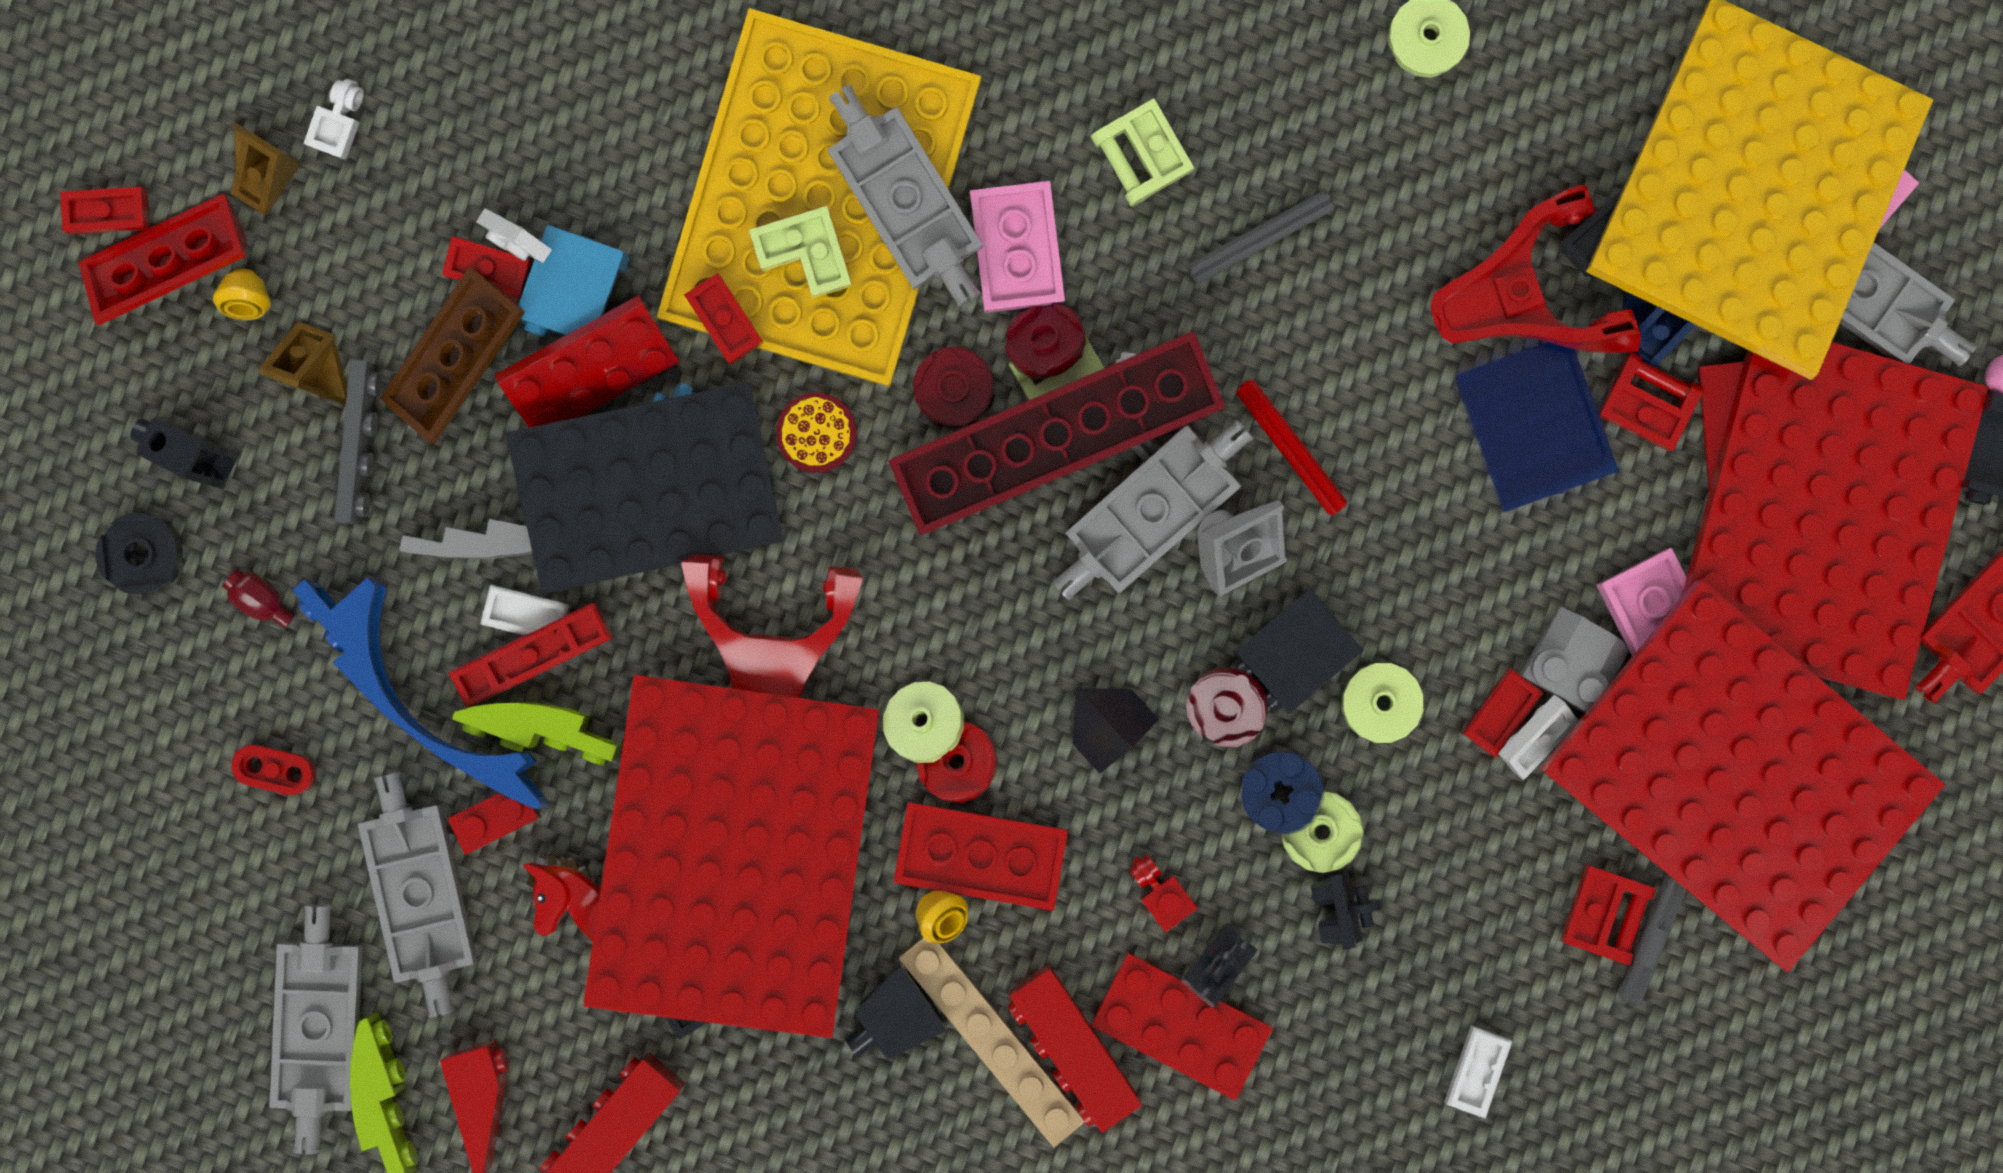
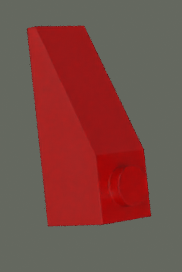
[440,1039,509,1173]

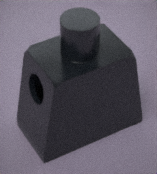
[130,417,240,489]
[845,962,948,1059]

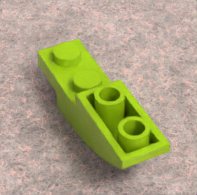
[452,702,623,766]
[350,1012,418,1173]

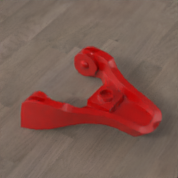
[1431,185,1641,353]
[681,554,863,698]

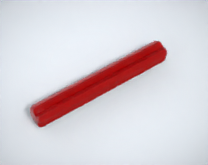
[1236,379,1347,516]

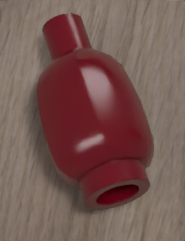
[222,568,295,629]

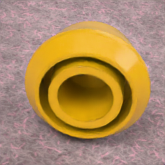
[213,268,271,320]
[916,890,969,944]

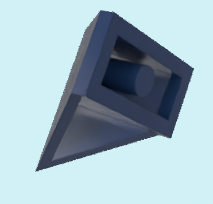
[1623,290,1696,367]

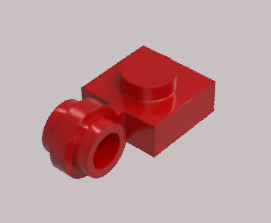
[1128,854,1198,933]

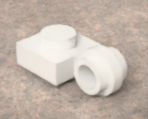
[303,79,364,160]

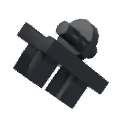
[1311,869,1382,950]
[1181,923,1258,1008]

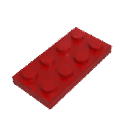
[495,295,679,427]
[893,801,1068,911]
[1090,951,1273,1101]

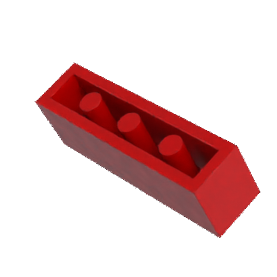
[1007,964,1142,1134]
[539,1052,686,1173]

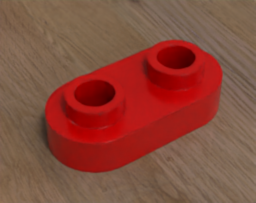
[231,744,316,795]

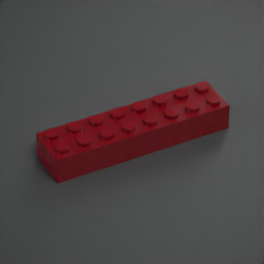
[888,331,1226,536]

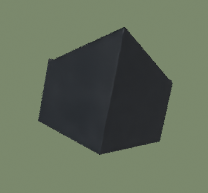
[1072,688,1159,774]

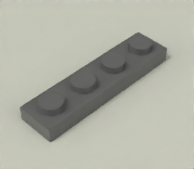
[334,359,382,525]

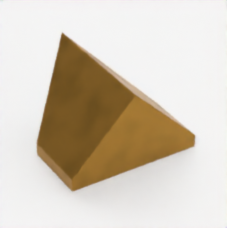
[231,121,300,216]
[259,321,348,406]

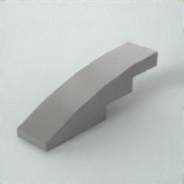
[399,519,533,559]

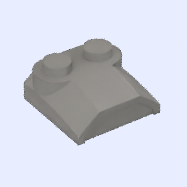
[1197,500,1287,597]
[1520,607,1629,714]

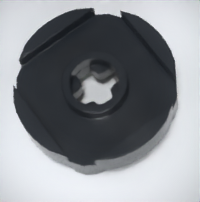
[95,513,183,595]

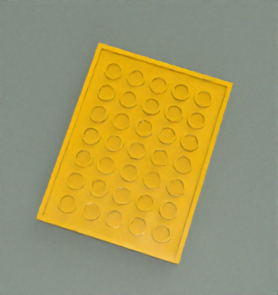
[1586,0,1933,380]
[657,8,981,387]

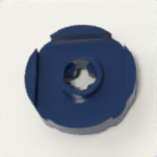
[1241,752,1325,835]

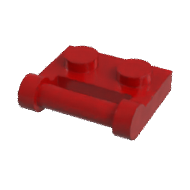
[1597,352,1704,452]
[1560,864,1656,966]

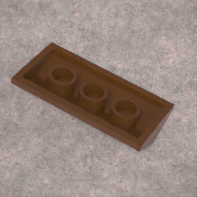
[380,267,525,445]

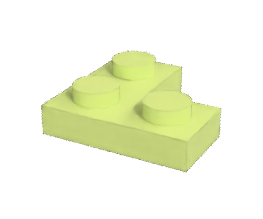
[749,206,852,298]

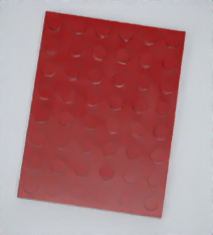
[1681,342,1989,700]
[1539,579,1945,973]
[583,675,879,1038]

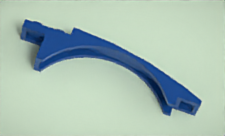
[292,578,551,809]

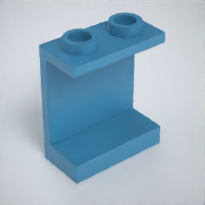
[519,225,630,338]

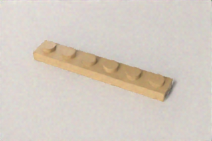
[899,937,1085,1148]

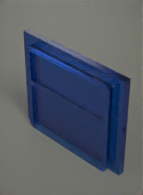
[1454,342,1619,513]

